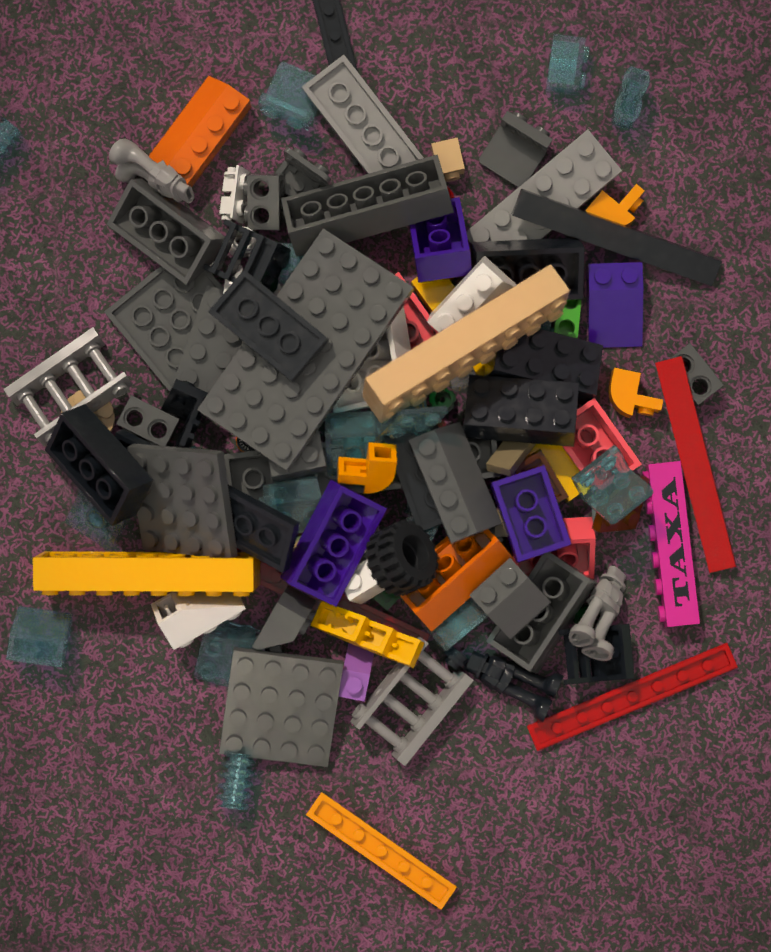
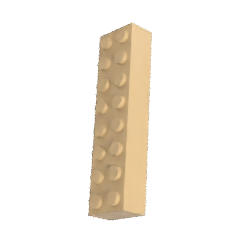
[362,264,570,423]

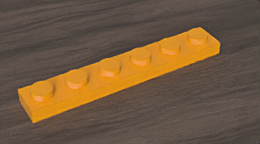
[306,792,457,910]

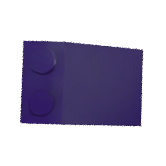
[586,262,643,348]

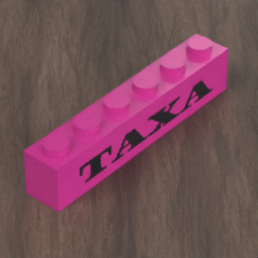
[642,461,700,628]

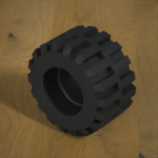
[365,520,439,596]

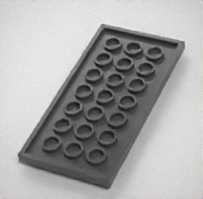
[197,228,415,472]

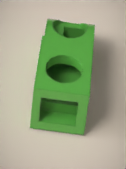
[553,299,582,339]

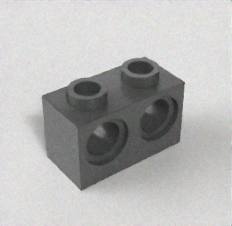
[243,173,286,230]
[670,343,724,407]
[116,395,181,446]

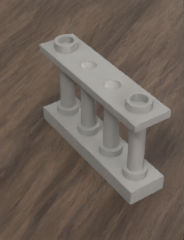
[4,327,133,447]
[350,636,474,766]

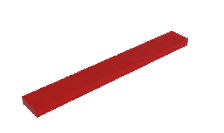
[655,356,737,573]
[527,642,738,751]

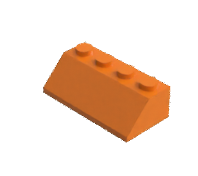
[149,76,251,187]
[400,529,514,632]

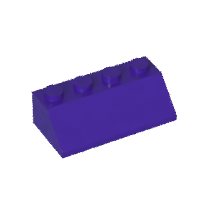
[280,479,387,607]

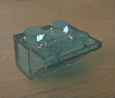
[6,606,73,668]

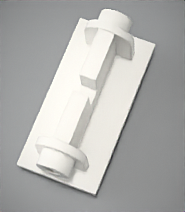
[219,165,250,224]

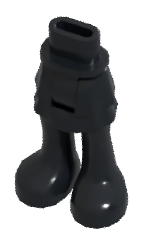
[465,651,564,723]

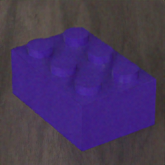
[409,197,472,283]
[490,465,571,563]

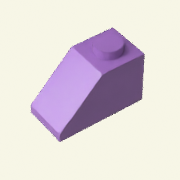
[339,643,374,702]

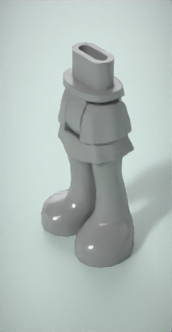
[109,138,194,203]
[569,566,626,661]

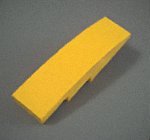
[310,601,425,668]

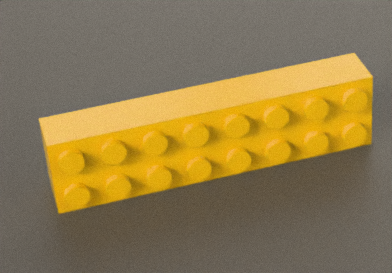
[33,551,260,597]

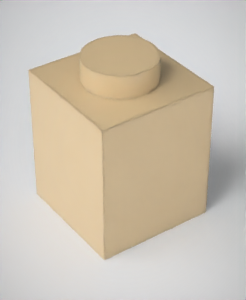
[431,138,465,182]

